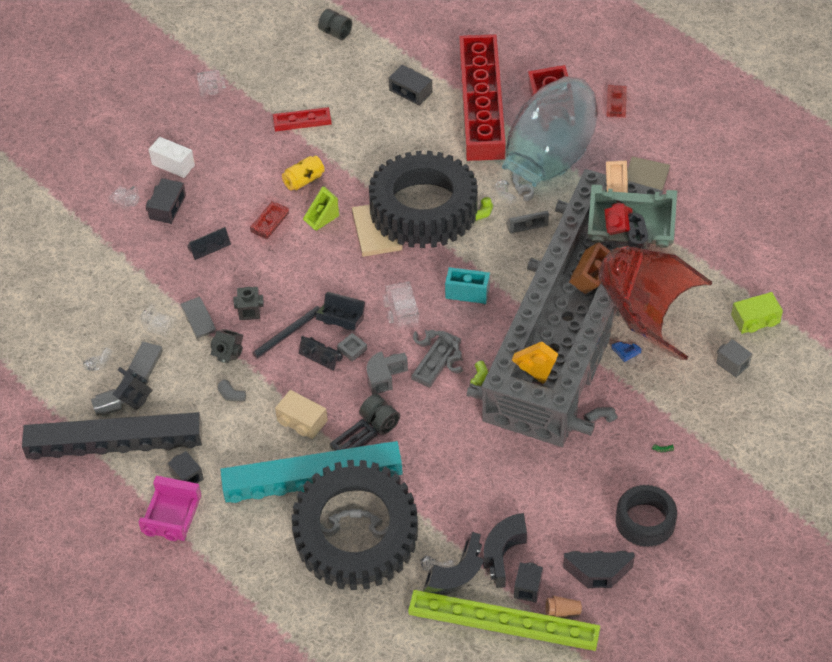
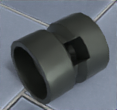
[318,9,353,40]
[359,394,400,435]

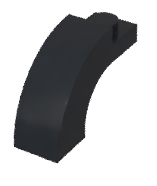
[484,513,527,588]
[423,532,484,595]

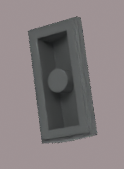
[506,210,549,234]

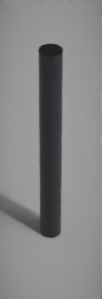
[252,306,320,359]

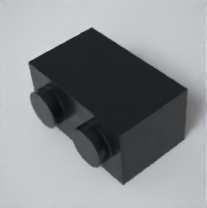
[388,65,433,106]
[146,178,186,224]

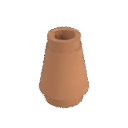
[545,596,582,618]

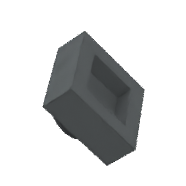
[337,333,367,362]

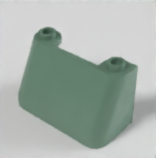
[588,185,677,248]

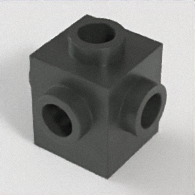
[233,287,264,320]
[210,329,244,363]

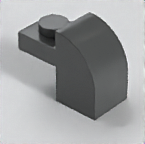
[367,351,408,395]

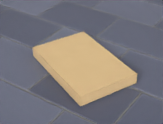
[352,205,402,257]

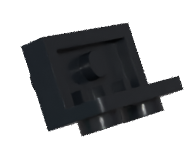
[316,292,365,330]
[112,367,153,410]

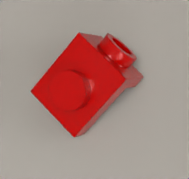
[604,203,633,235]

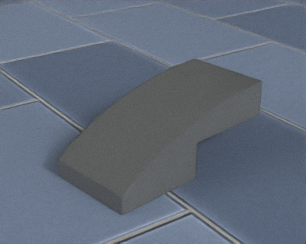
[180,296,216,339]

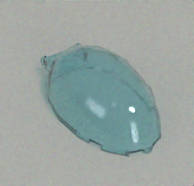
[502,76,598,188]

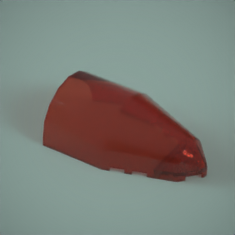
[598,246,712,360]

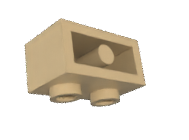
[275,390,328,439]

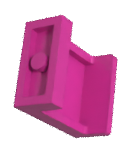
[138,475,202,541]

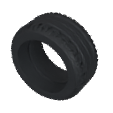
[615,484,677,547]

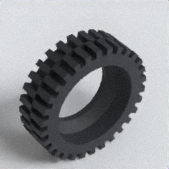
[369,150,478,248]
[291,460,418,590]

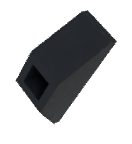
[563,551,635,588]

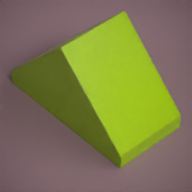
[303,186,339,231]

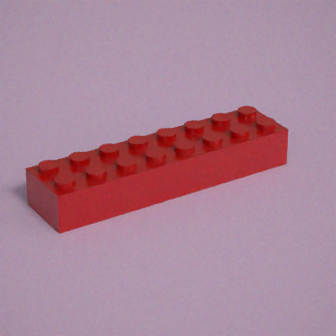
[459,34,506,161]

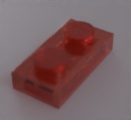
[606,85,627,118]
[250,201,289,239]

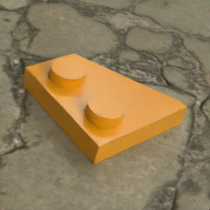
[512,341,558,384]

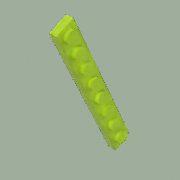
[408,590,601,651]

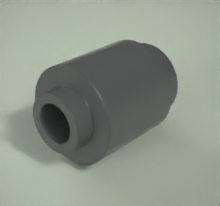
[91,389,124,416]

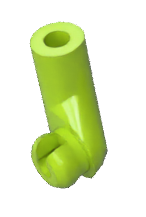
[476,197,493,221]
[470,361,488,387]

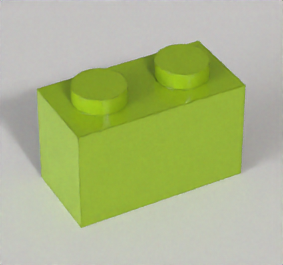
[731,292,783,334]

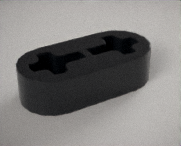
[626,213,648,251]

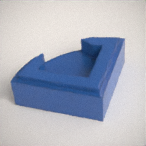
[611,342,642,362]

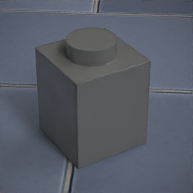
[716,339,752,378]

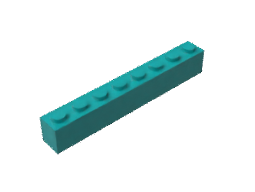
[220,441,403,503]

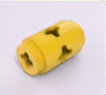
[282,156,325,191]

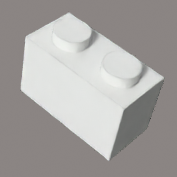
[149,137,195,178]

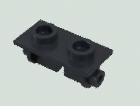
[187,227,231,260]
[298,336,343,371]

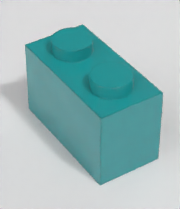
[445,267,490,304]

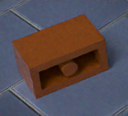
[569,242,615,294]

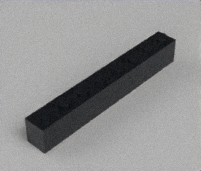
[22,412,202,460]

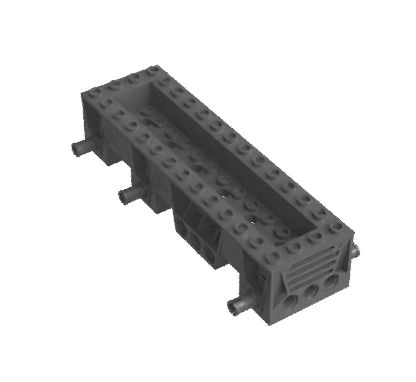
[466,169,675,448]

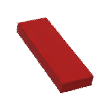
[273,107,332,132]

